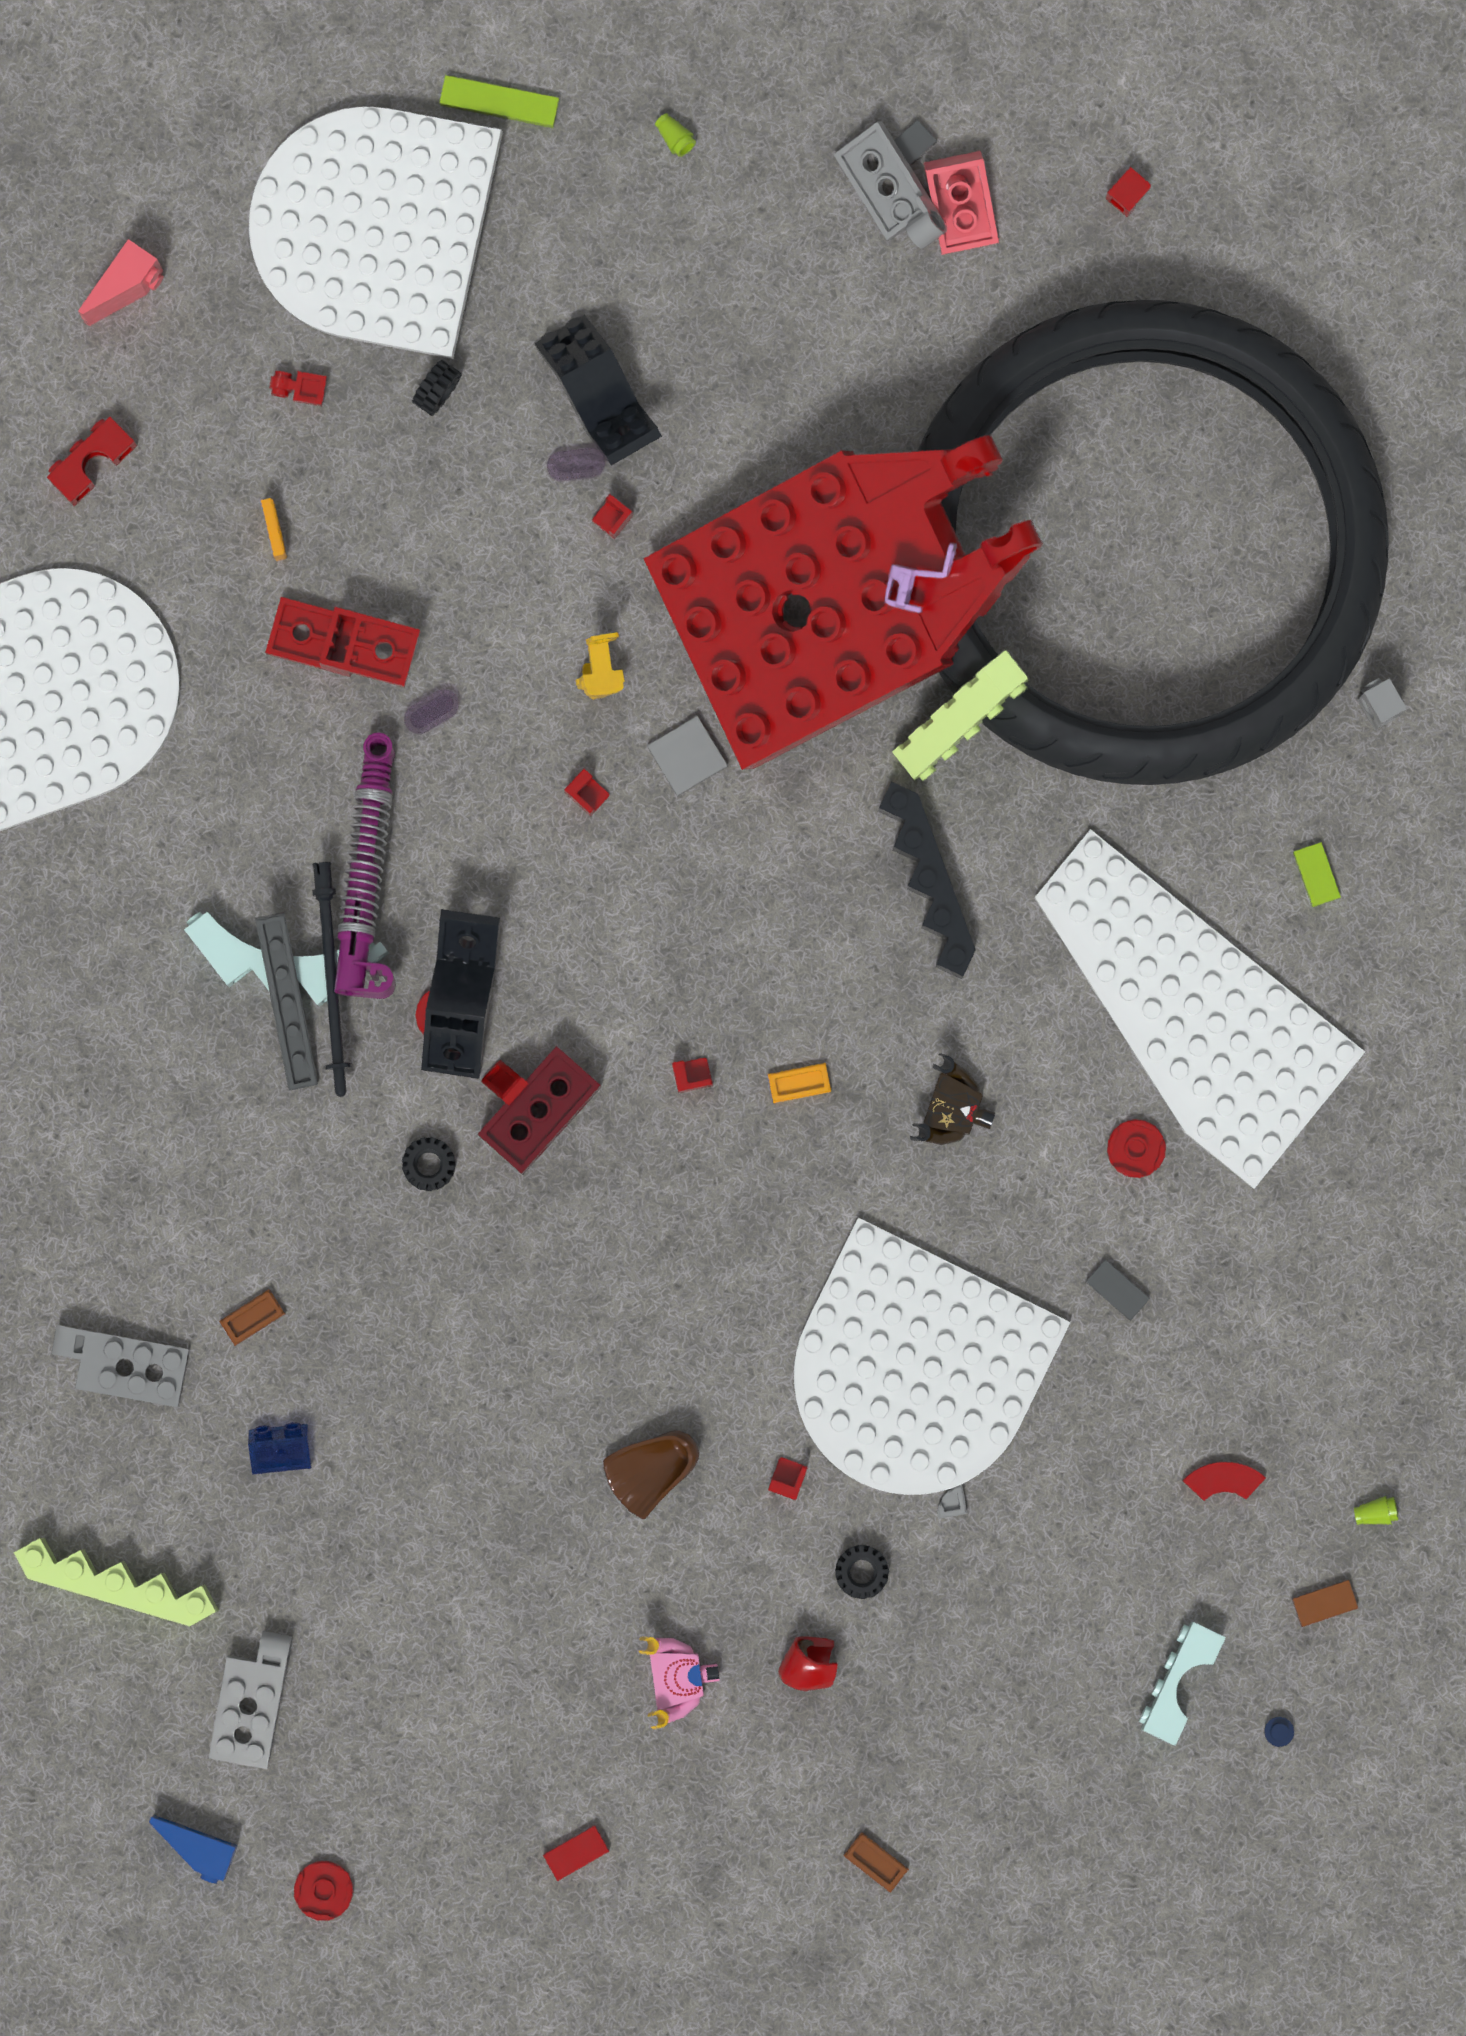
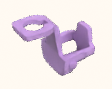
[885,543,957,613]

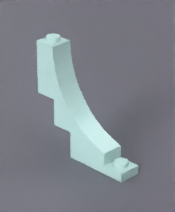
[184,912,389,1007]

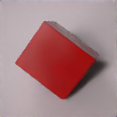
[1106,167,1151,218]
[592,494,633,540]
[564,769,609,816]
[672,1058,713,1093]
[768,1457,808,1500]

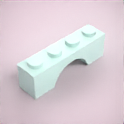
[1139,1621,1226,1746]

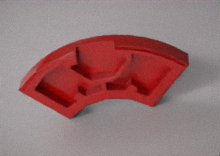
[1182,1462,1266,1501]

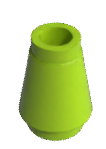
[655,113,696,157]
[1354,1495,1399,1525]

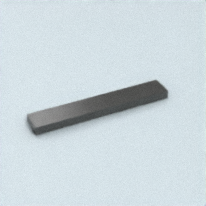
[255,912,318,1091]

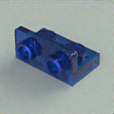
[248,1422,312,1475]

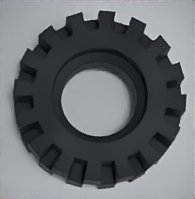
[412,359,462,416]
[402,1137,456,1191]
[835,1545,889,1599]

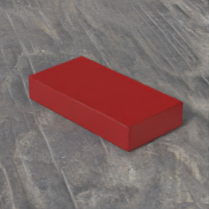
[481,1060,529,1105]
[543,1825,609,1881]

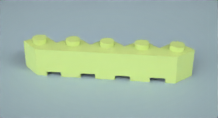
[892,650,1029,781]
[14,1538,219,1626]

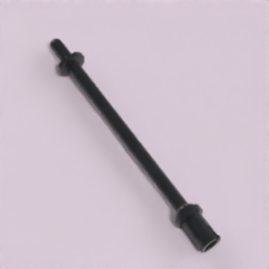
[312,862,352,1097]

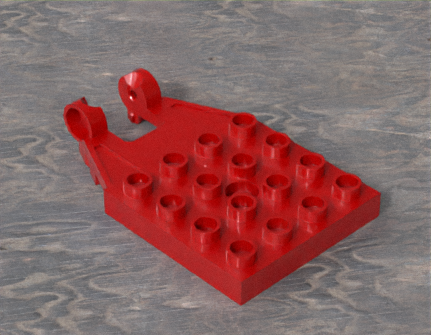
[643,435,1043,770]

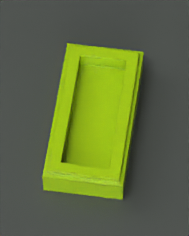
[1293,842,1341,908]

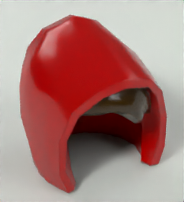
[778,1636,838,1691]

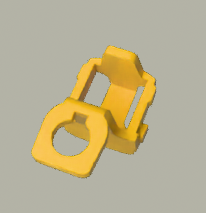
[575,632,625,699]

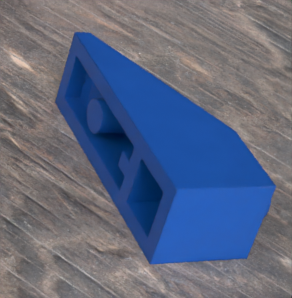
[149,1815,238,1884]

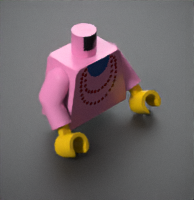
[639,1636,720,1729]

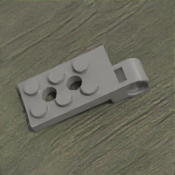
[833,121,947,249]
[51,1325,189,1407]
[209,1631,293,1769]

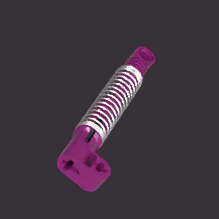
[334,732,396,999]

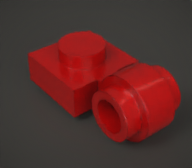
[269,371,327,406]

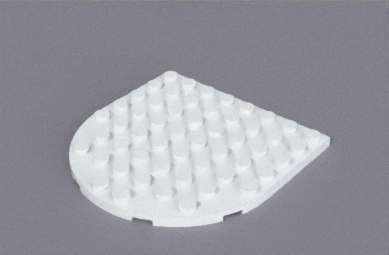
[249,107,503,359]
[0,568,180,831]
[794,1217,1070,1495]

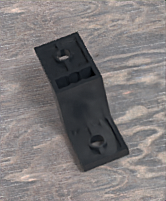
[534,315,662,466]
[421,909,500,1079]

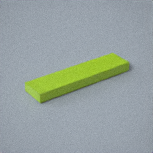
[439,75,559,128]

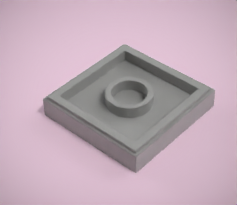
[647,716,728,797]

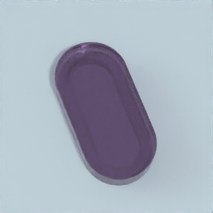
[547,448,605,482]
[404,689,459,735]

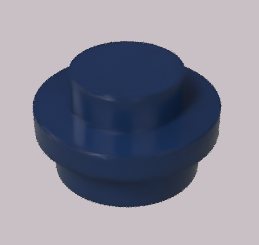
[1264,1717,1294,1747]

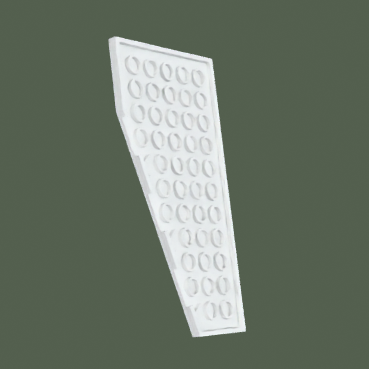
[1035,829,1365,1189]

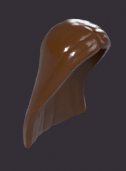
[603,1430,700,1520]

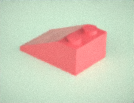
[923,151,999,255]
[78,239,163,326]

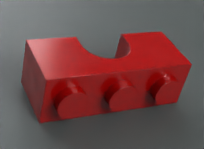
[47,417,137,506]

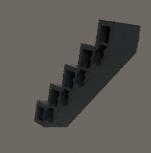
[878,781,976,979]

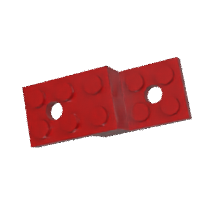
[265,597,421,688]

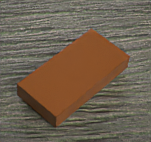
[219,1289,285,1346]
[1292,1580,1358,1627]
[843,1832,909,1893]

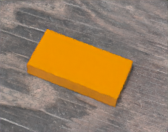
[261,498,287,561]
[768,1063,831,1104]

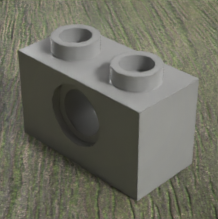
[1357,678,1407,730]

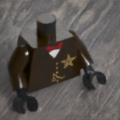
[910,1053,995,1145]

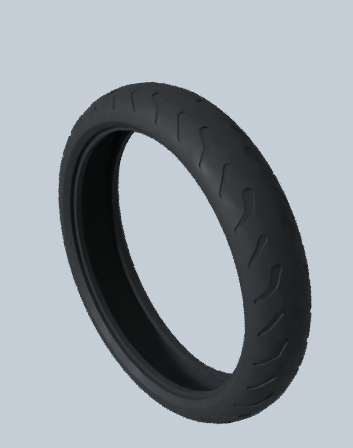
[918,299,1389,785]

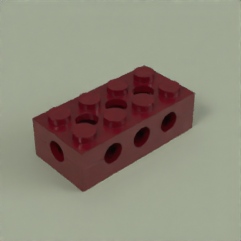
[478,1046,602,1175]

